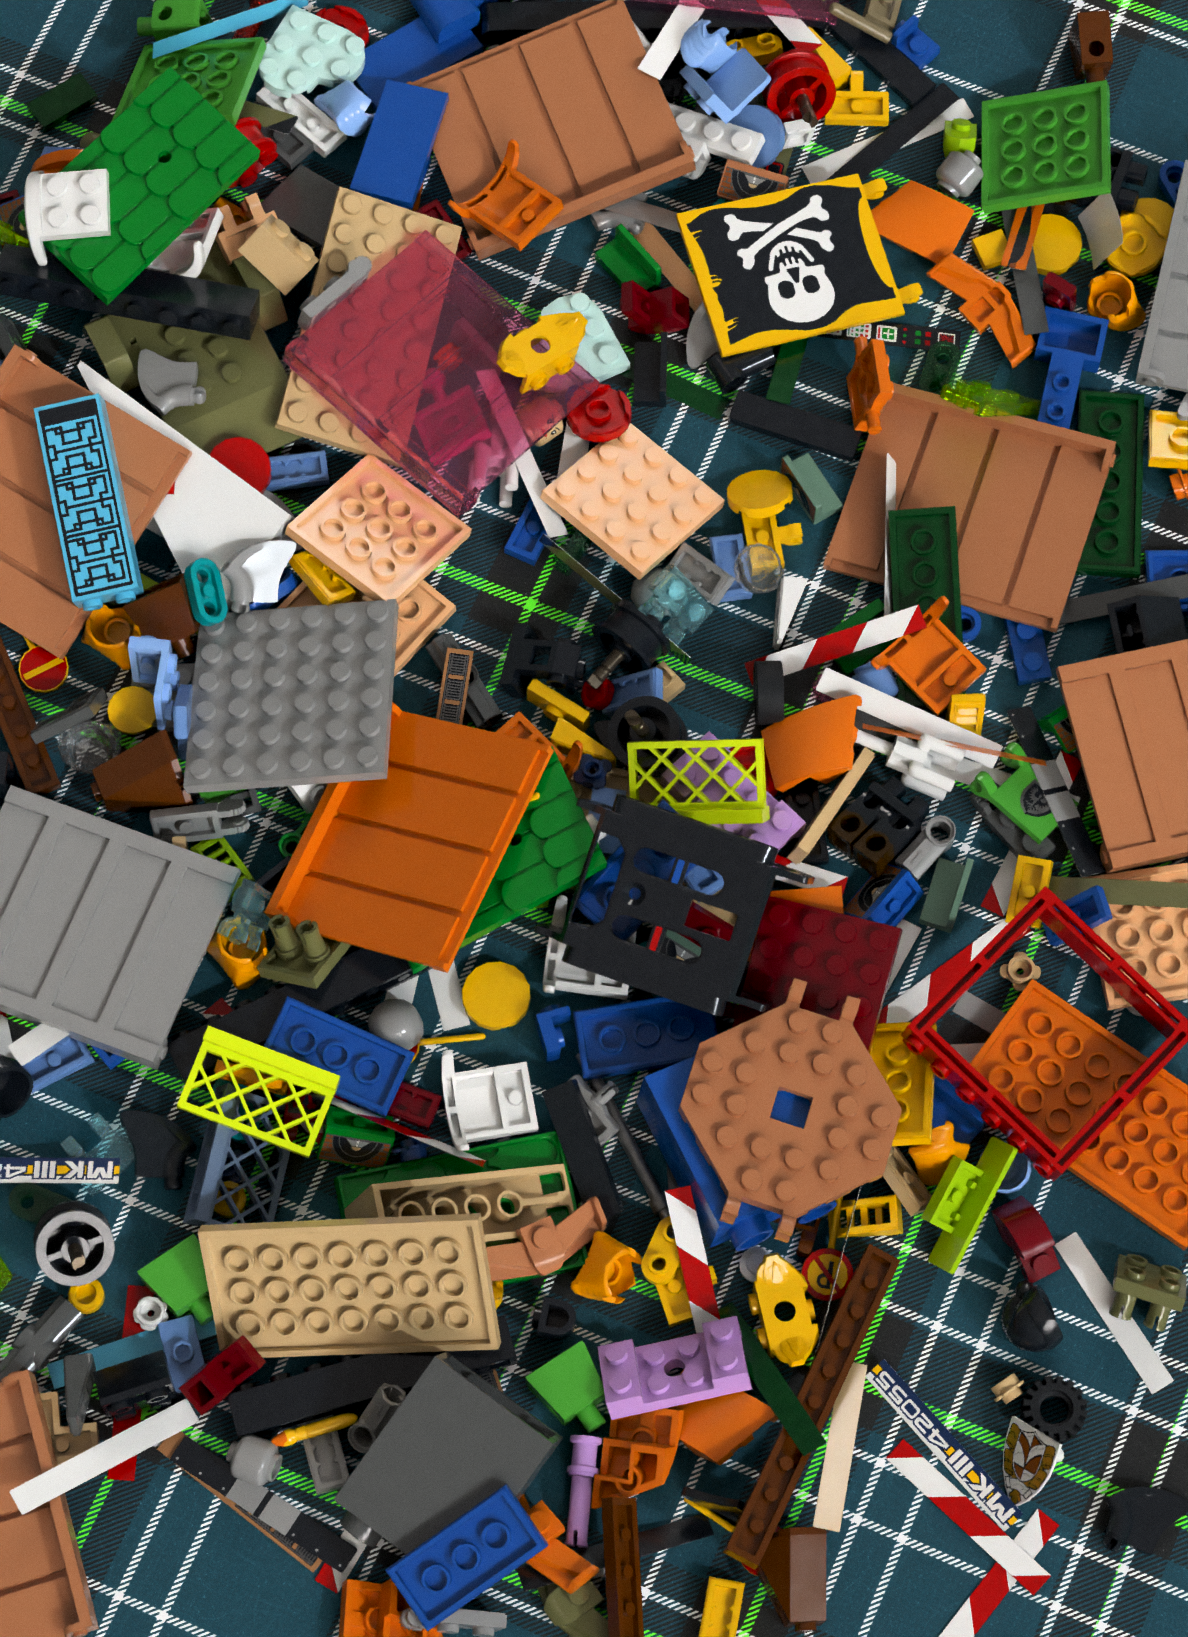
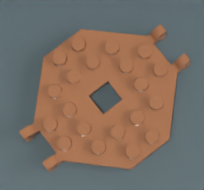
[678,978,902,1243]

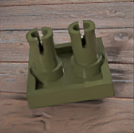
[257,914,351,989]
[1109,1254,1187,1332]

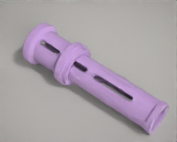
[564,1435,602,1548]

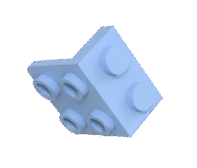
[679,48,771,124]
[128,635,180,730]

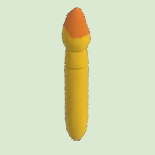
[271,1413,358,1447]

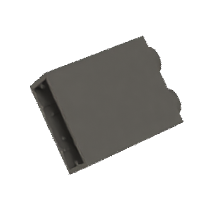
[333,1352,563,1554]

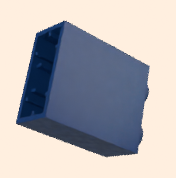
[636,1056,837,1251]

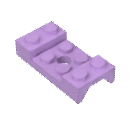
[660,731,806,851]
[597,1316,752,1420]

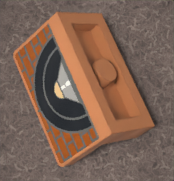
[717,159,790,201]

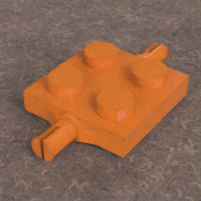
[846,336,894,435]

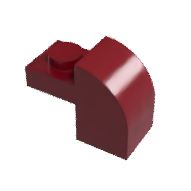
[619,280,689,334]
[991,1195,1061,1283]
[179,1335,266,1416]

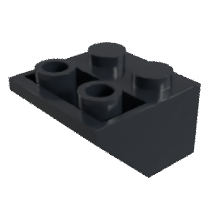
[1107,595,1188,654]
[93,1350,178,1421]

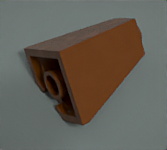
[89,729,194,813]
[755,1527,826,1633]

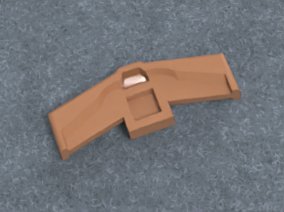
[486,1196,607,1282]

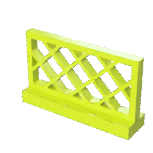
[627,738,770,824]
[177,1025,340,1158]

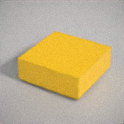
[971,229,1007,271]

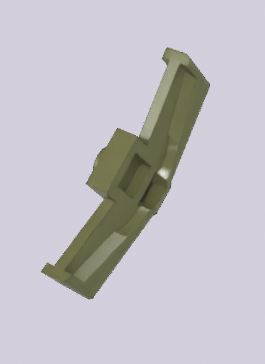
[528,1564,609,1637]

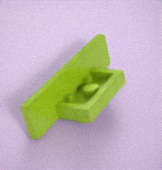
[921,1137,1018,1274]

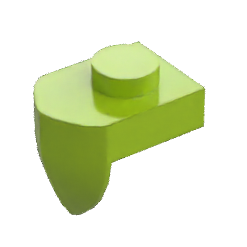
[943,118,977,158]

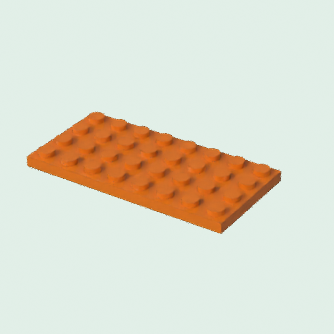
[970,979,1188,1251]

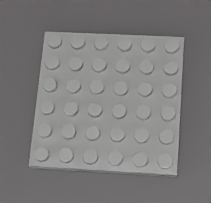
[183,599,399,793]

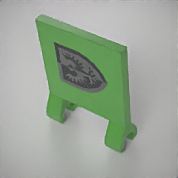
[969,742,1079,844]

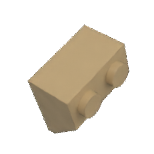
[238,214,319,296]

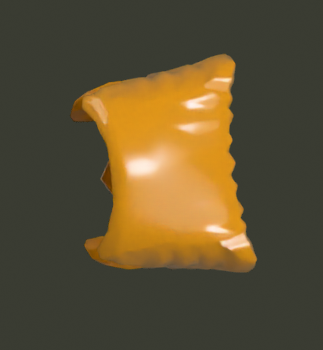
[1087,270,1146,331]
[81,603,143,670]
[206,916,268,990]
[908,1120,970,1186]
[570,1231,642,1304]

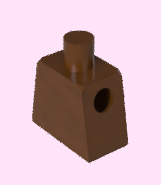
[1068,10,1113,83]
[123,573,200,659]

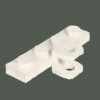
[668,102,766,180]

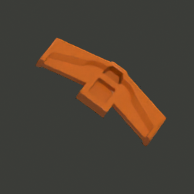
[926,252,1037,369]
[519,1494,599,1594]

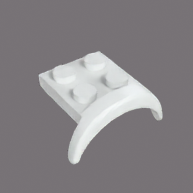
[24,169,111,266]
[145,207,224,278]
[543,895,636,1000]
[441,1050,539,1151]

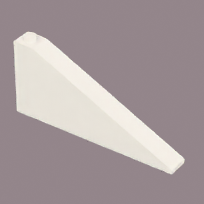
[77,361,295,613]

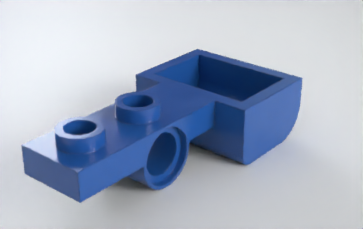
[409,0,499,44]
[1033,306,1109,429]

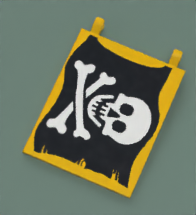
[675,174,923,358]

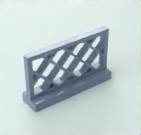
[183,1083,293,1226]

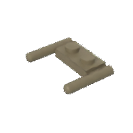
[828,0,902,44]

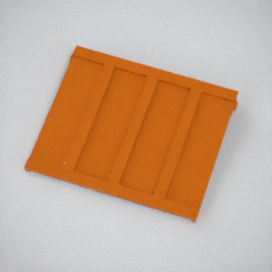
[264,702,554,973]

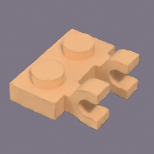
[215,193,278,266]

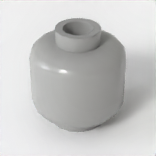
[936,150,983,199]
[226,1434,283,1487]

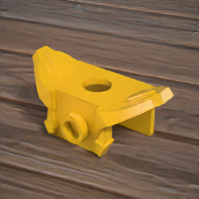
[496,311,588,394]
[748,1252,819,1367]

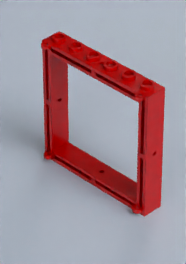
[901,886,1188,1182]

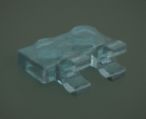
[638,563,714,646]
[217,878,273,952]
[60,1112,135,1198]

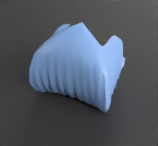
[680,19,737,76]
[314,80,375,137]

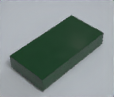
[26,72,99,132]

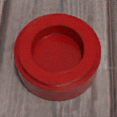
[581,678,614,710]

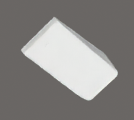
[772,576,807,650]

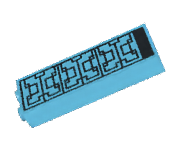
[33,393,144,611]

